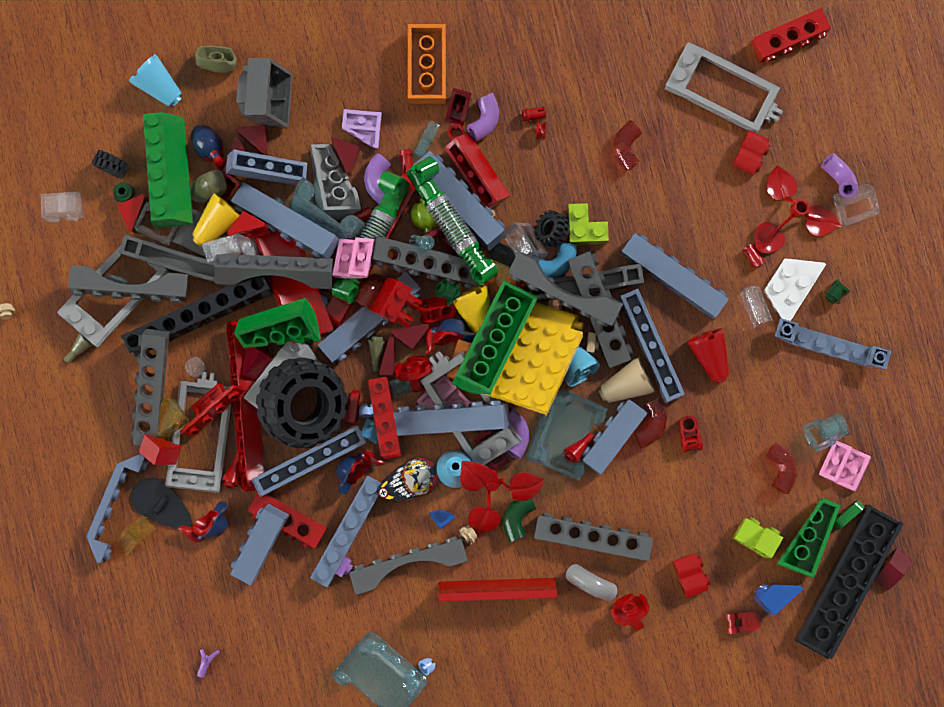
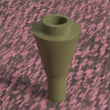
[64,332,93,364]
[368,336,387,372]

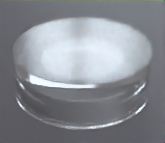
[185,357,205,377]

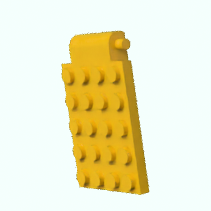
[484,302,583,415]

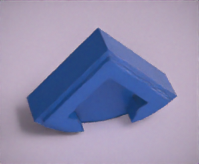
[429,510,455,529]

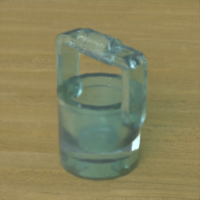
[803,412,850,451]

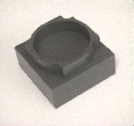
[236,58,293,129]

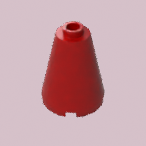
[687,328,730,383]

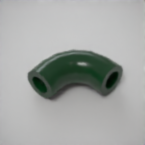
[503,498,536,543]

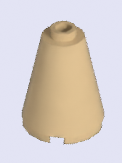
[599,358,655,403]

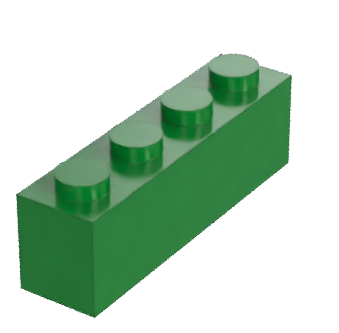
[234,298,321,348]
[777,498,841,578]

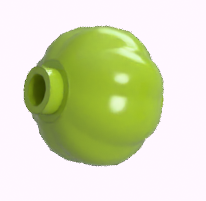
[410,198,439,233]

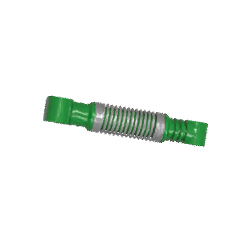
[406,157,498,285]
[332,171,410,304]

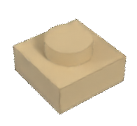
[586,333,599,354]

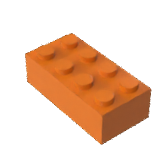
[408,24,446,104]

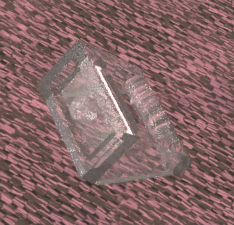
[832,183,880,227]
[133,202,179,246]
[505,222,549,260]
[202,233,254,262]
[740,285,773,328]

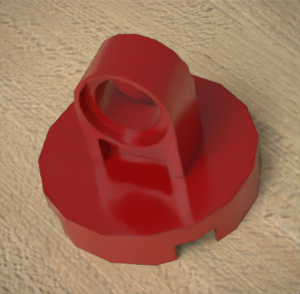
[394,356,432,392]
[610,593,650,632]

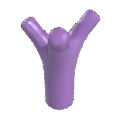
[197,649,220,678]

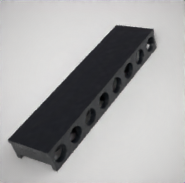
[121,275,273,357]
[794,504,904,659]

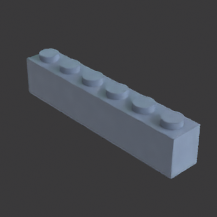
[414,151,507,251]
[231,182,339,259]
[620,233,729,320]
[318,272,421,364]
[619,289,685,404]
[393,400,510,436]
[251,426,366,497]
[310,475,381,588]

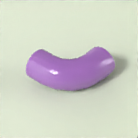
[467,93,500,142]
[364,153,391,204]
[821,153,858,198]
[505,407,529,460]

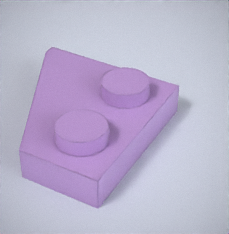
[342,109,382,150]

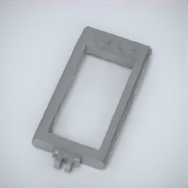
[665,42,783,134]
[57,241,169,348]
[420,351,522,465]
[165,372,232,493]

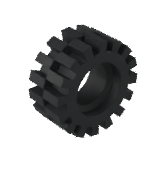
[91,150,129,179]
[534,210,570,247]

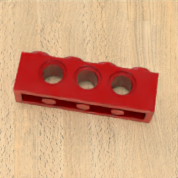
[751,8,831,63]
[247,493,328,550]

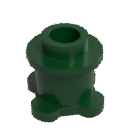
[113,182,136,202]
[825,279,850,304]
[435,280,460,306]

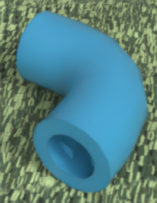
[538,243,577,278]

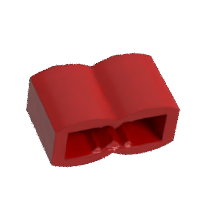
[732,130,771,176]
[672,553,710,598]

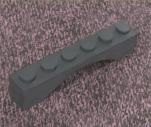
[119,234,230,286]
[508,251,624,327]
[214,254,333,289]
[526,264,644,302]
[68,265,188,304]
[349,536,468,595]

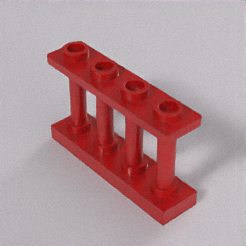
[368,377,402,460]

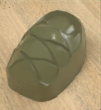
[195,46,237,74]
[190,169,227,203]

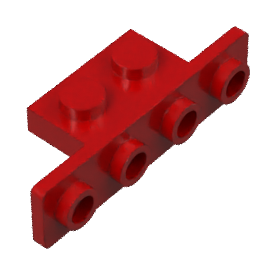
[180,383,245,437]

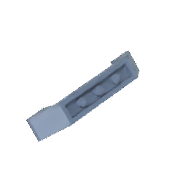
[775,318,891,370]
[86,454,150,563]

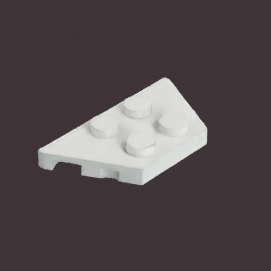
[764,258,826,321]

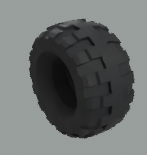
[256,357,348,449]

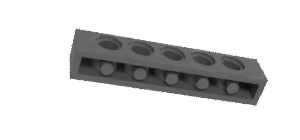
[371,236,481,290]
[568,251,633,368]
[131,329,169,446]
[533,513,653,561]

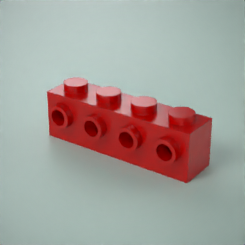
[445,133,510,209]

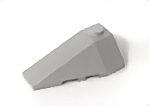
[310,144,361,222]
[244,341,318,409]

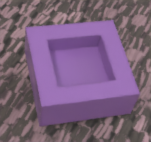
[335,557,353,577]

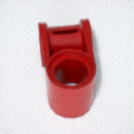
[417,296,456,324]
[678,415,703,453]

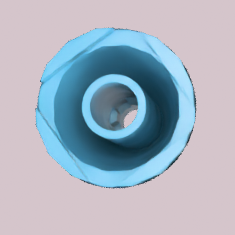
[129,54,182,107]
[564,345,600,387]
[436,449,472,488]

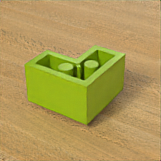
[568,203,609,245]
[732,517,783,558]

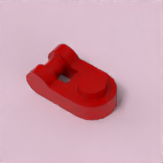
[345,389,361,425]
[725,612,762,634]

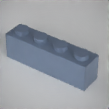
[226,150,308,186]
[581,399,647,475]
[230,504,289,586]

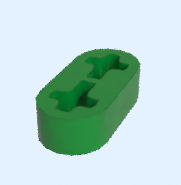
[833,500,865,531]

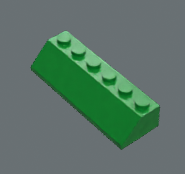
[143,112,193,229]
[452,280,538,395]

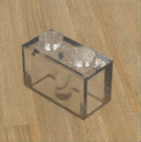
[41,192,84,223]

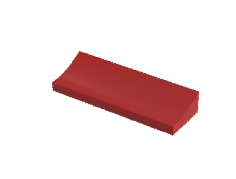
[255,231,333,344]
[439,578,557,602]

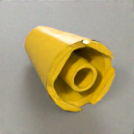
[192,193,240,247]
[453,285,491,334]

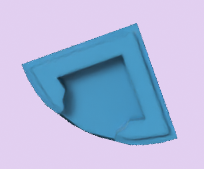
[361,418,378,444]

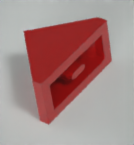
[117,194,148,234]
[227,211,270,244]
[139,434,182,465]

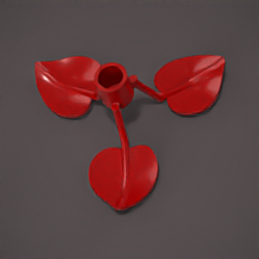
[754,165,840,254]
[460,461,544,534]

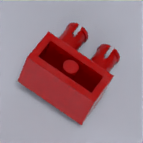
[369,277,422,327]

